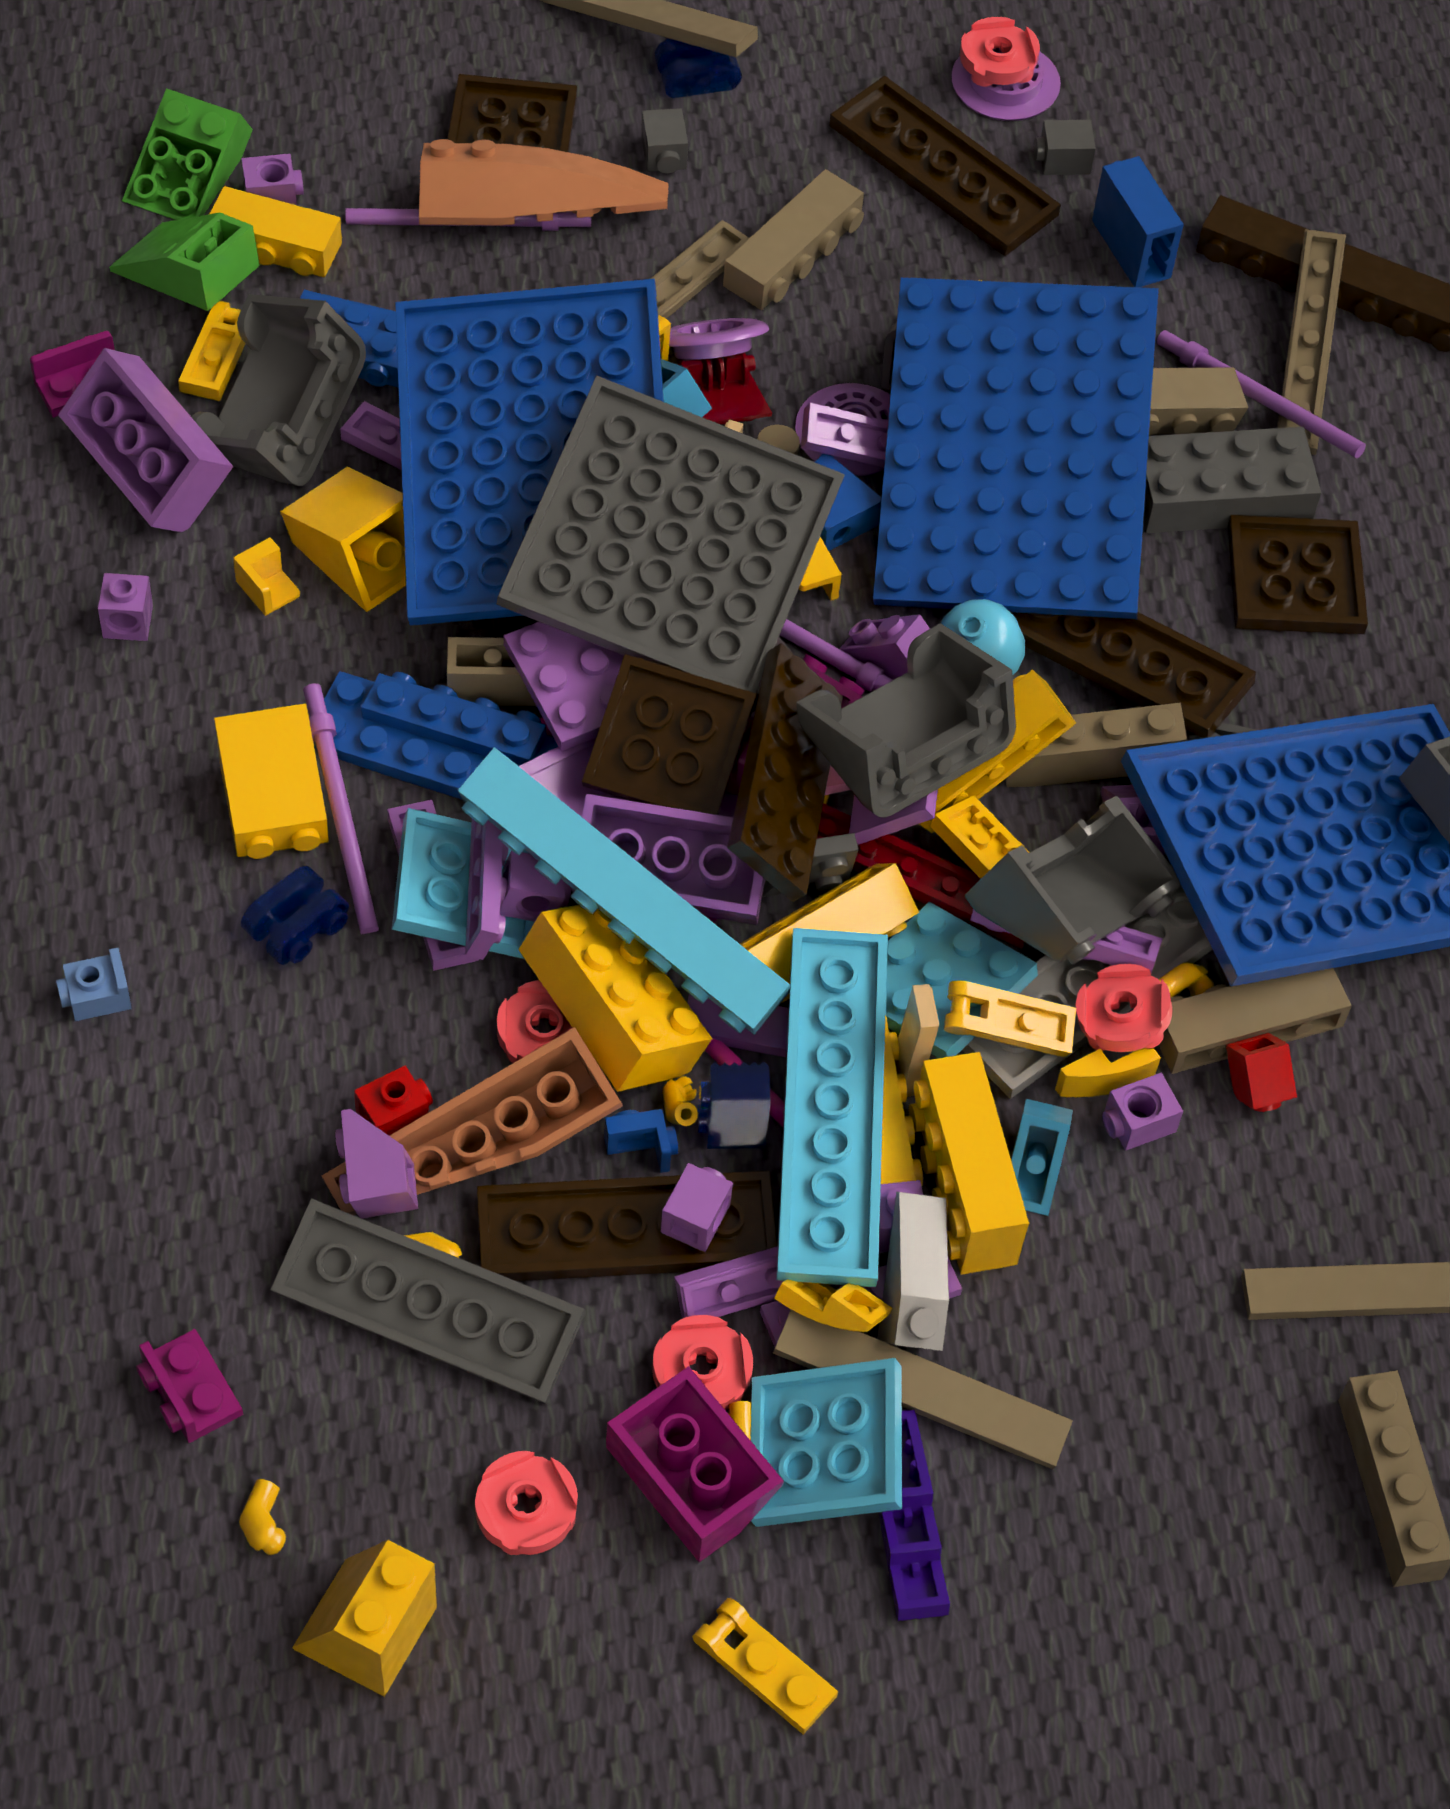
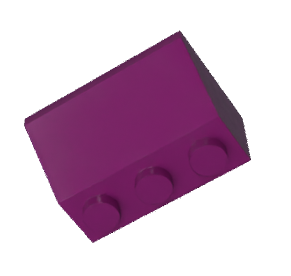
[606,1366,784,1562]

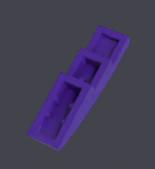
[878,1410,950,1621]

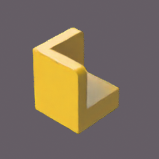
[233,537,300,616]
[799,537,842,601]

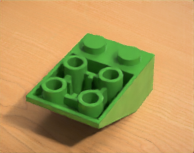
[122,88,253,220]
[110,213,260,311]

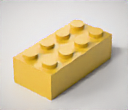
[518,905,713,1092]
[909,1052,1029,1275]

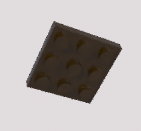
[447,74,577,152]
[1228,515,1368,635]
[582,654,757,815]

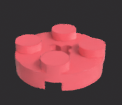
[960,17,1040,87]
[1075,964,1173,1052]
[497,980,573,1063]
[652,1315,753,1410]
[475,1451,578,1555]

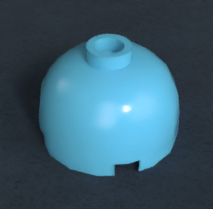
[941,599,1025,675]

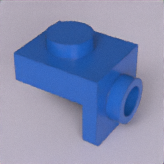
[604,1109,678,1173]

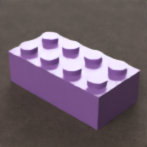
[58,348,233,532]
[571,794,765,925]

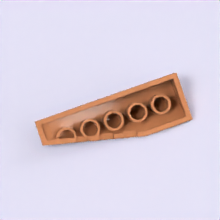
[419,139,668,226]
[322,1027,623,1215]

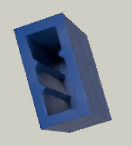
[1092,156,1184,287]

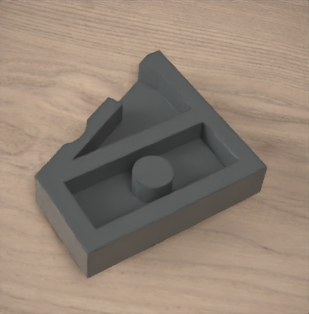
[762,833,858,897]

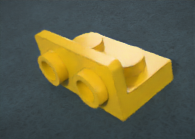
[930,795,1030,879]

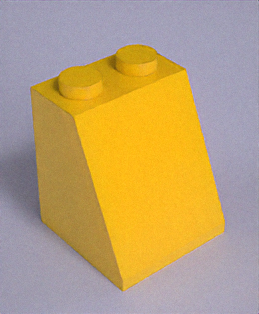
[280,466,406,612]
[214,703,329,859]
[293,1540,437,1697]

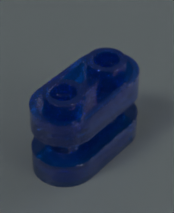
[654,38,742,98]
[241,866,349,965]

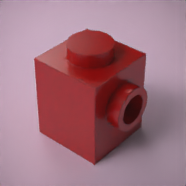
[1226,1033,1297,1112]
[354,1065,433,1136]

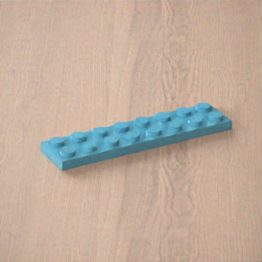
[776,928,888,1287]

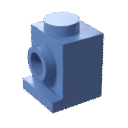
[56,948,132,1021]

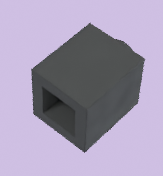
[641,108,688,174]
[1033,120,1096,175]

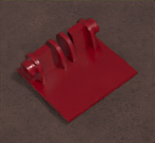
[677,352,772,424]

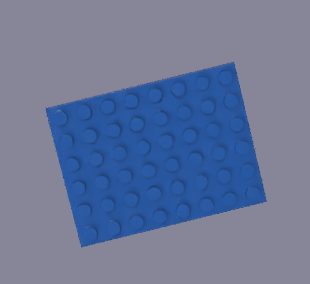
[873,277,1159,619]
[395,279,664,626]
[1121,704,1450,987]

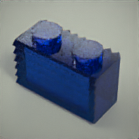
[697,1062,771,1149]

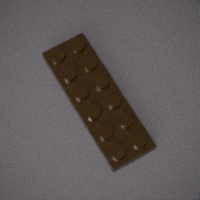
[829,75,1061,256]
[1010,612,1256,738]
[727,643,843,902]
[477,1171,777,1281]

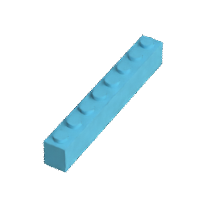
[458,747,790,1035]

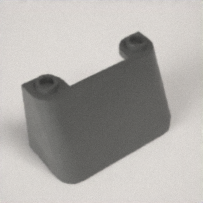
[192,294,366,486]
[796,623,1016,818]
[964,795,1181,965]

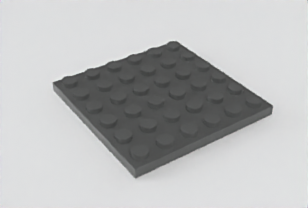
[496,375,845,693]

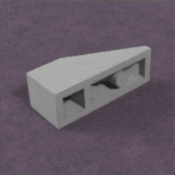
[877,1191,949,1351]

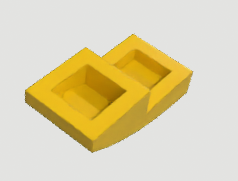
[1055,1048,1161,1097]
[774,1279,893,1332]

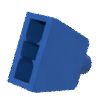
[815,453,882,551]

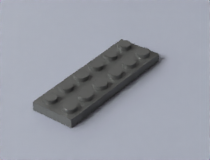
[271,1198,586,1405]

